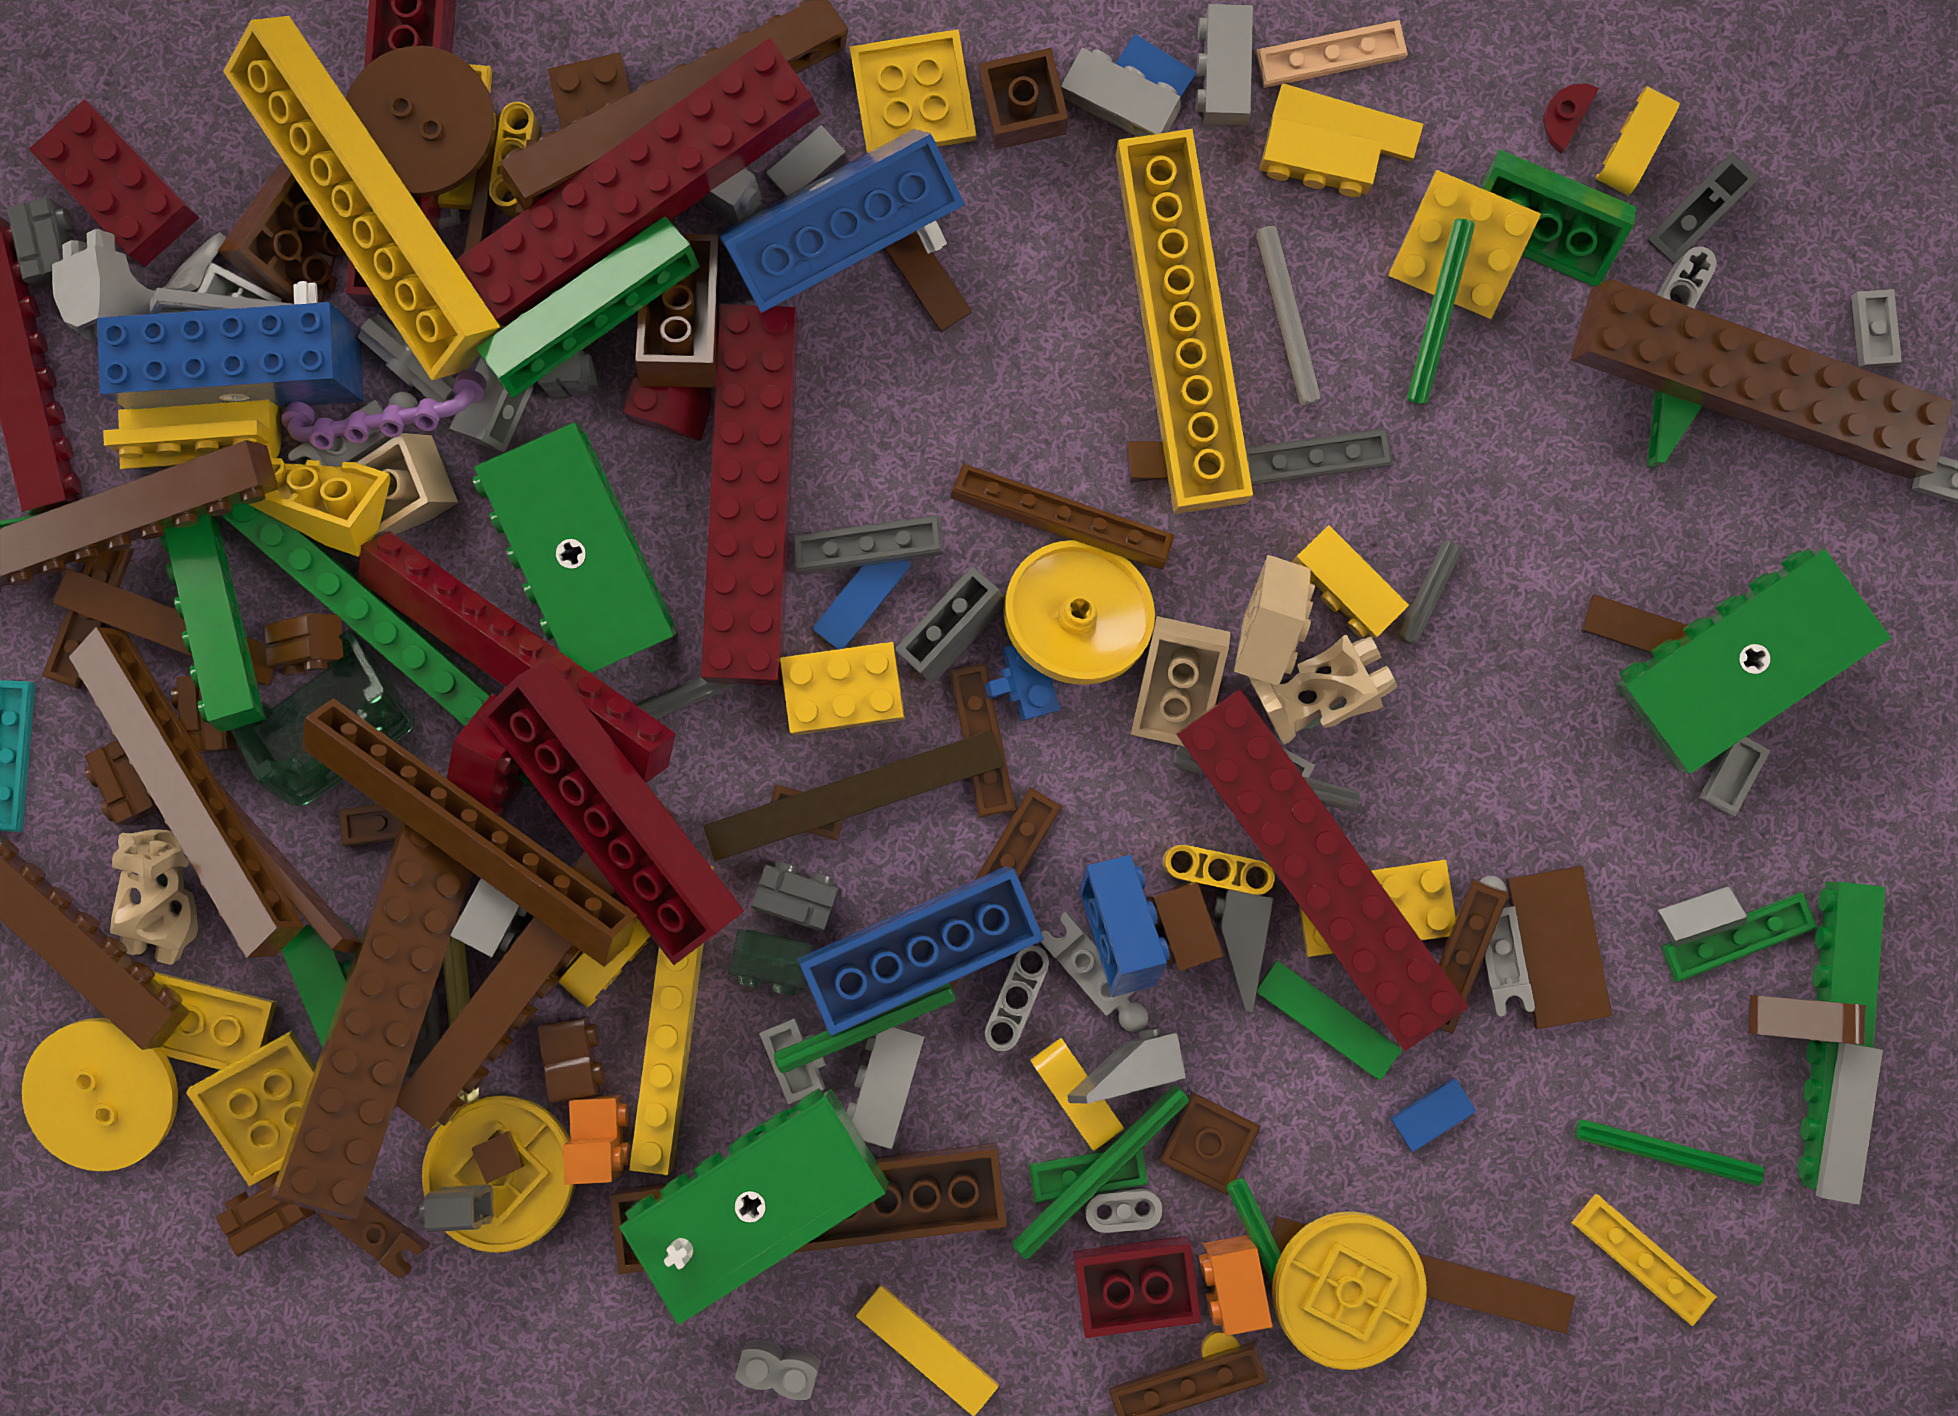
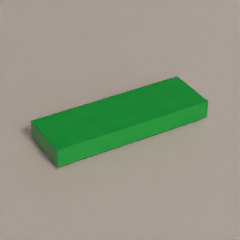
[1029,1149,1148,1203]

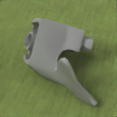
[52,229,226,342]

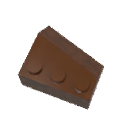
[218,164,345,304]

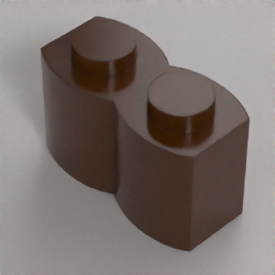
[538,1016,605,1102]

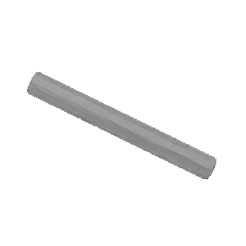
[1256,226,1320,405]

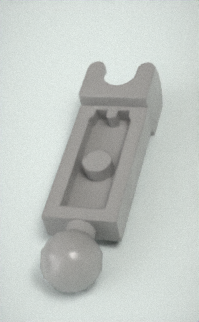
[288,392,418,467]
[1480,876,1535,1017]
[1040,911,1149,1032]

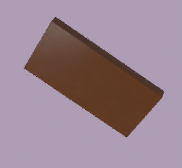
[1506,866,1613,1029]

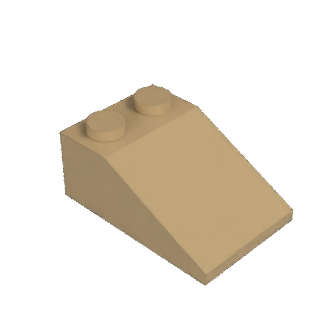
[356,433,458,541]
[1131,616,1230,746]

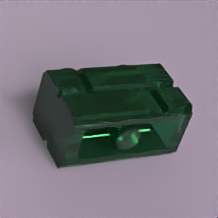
[728,928,815,995]

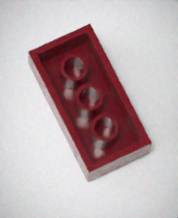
[29,99,200,267]

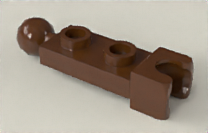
[319,1196,430,1278]

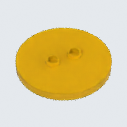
[22,1018,178,1171]
[422,1095,576,1253]
[1272,1212,1427,1370]

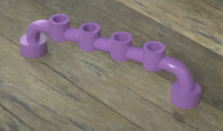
[281,370,487,450]

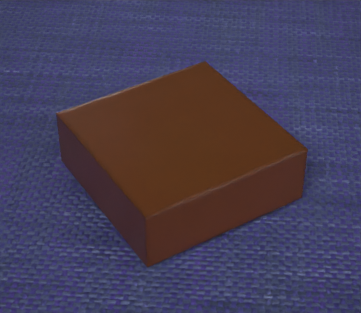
[471,1131,525,1184]

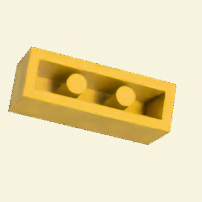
[1259,117,1383,197]
[1292,525,1409,639]

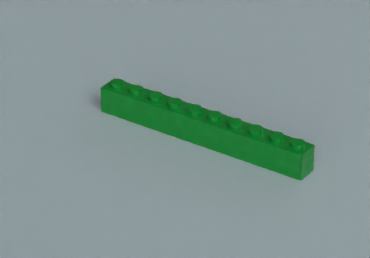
[222,502,492,726]

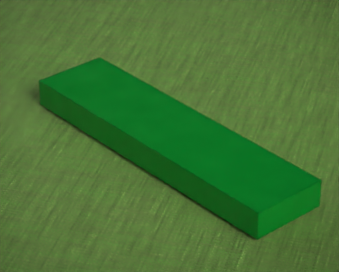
[1660,892,1818,982]
[1257,960,1402,1081]

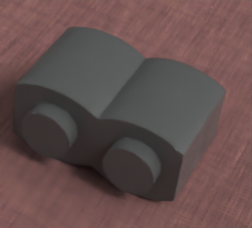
[419,1185,494,1232]

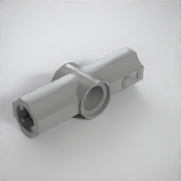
[358,314,456,403]

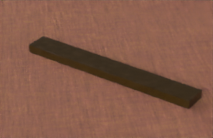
[703,730,1004,861]

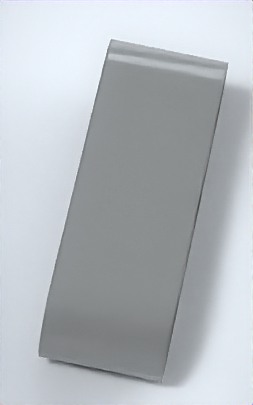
[985,945,1049,1051]

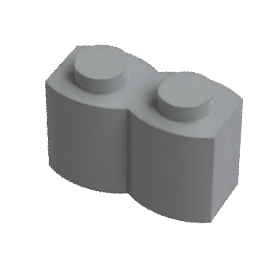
[735,1339,821,1400]

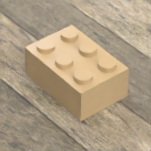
[1234,555,1315,686]

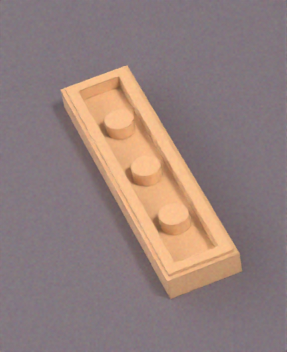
[1255,20,1408,88]

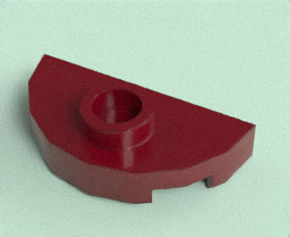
[1543,83,1599,154]

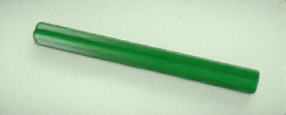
[1012,1085,1189,1259]

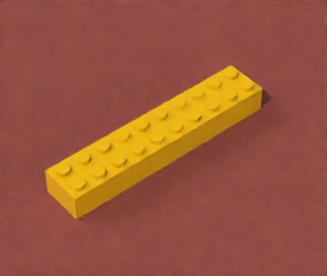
[223,16,500,380]
[1116,129,1253,514]

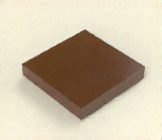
[1158,1091,1261,1196]

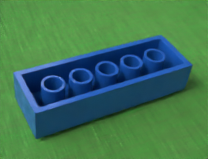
[797,866,1044,1036]

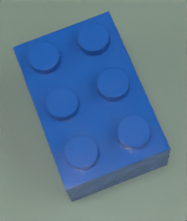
[1078,855,1169,997]

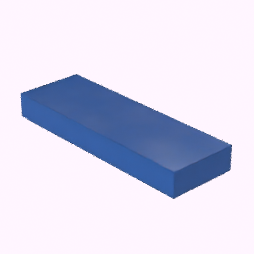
[812,560,912,650]

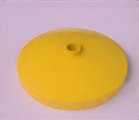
[1003,540,1155,685]

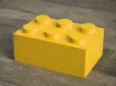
[780,642,905,736]

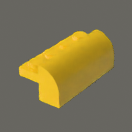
[103,400,282,470]

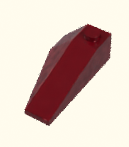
[623,369,711,442]

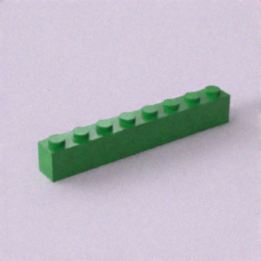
[1797,881,1885,1196]

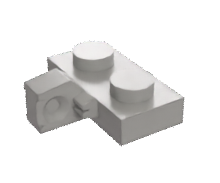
[759,1017,826,1104]

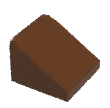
[1125,441,1167,483]

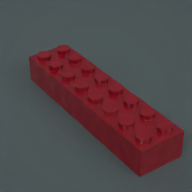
[479,658,744,965]

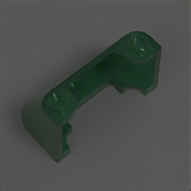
[231,629,415,806]

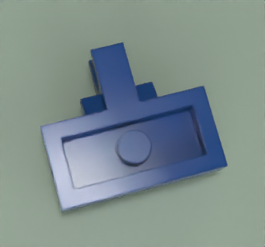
[983,645,1060,721]

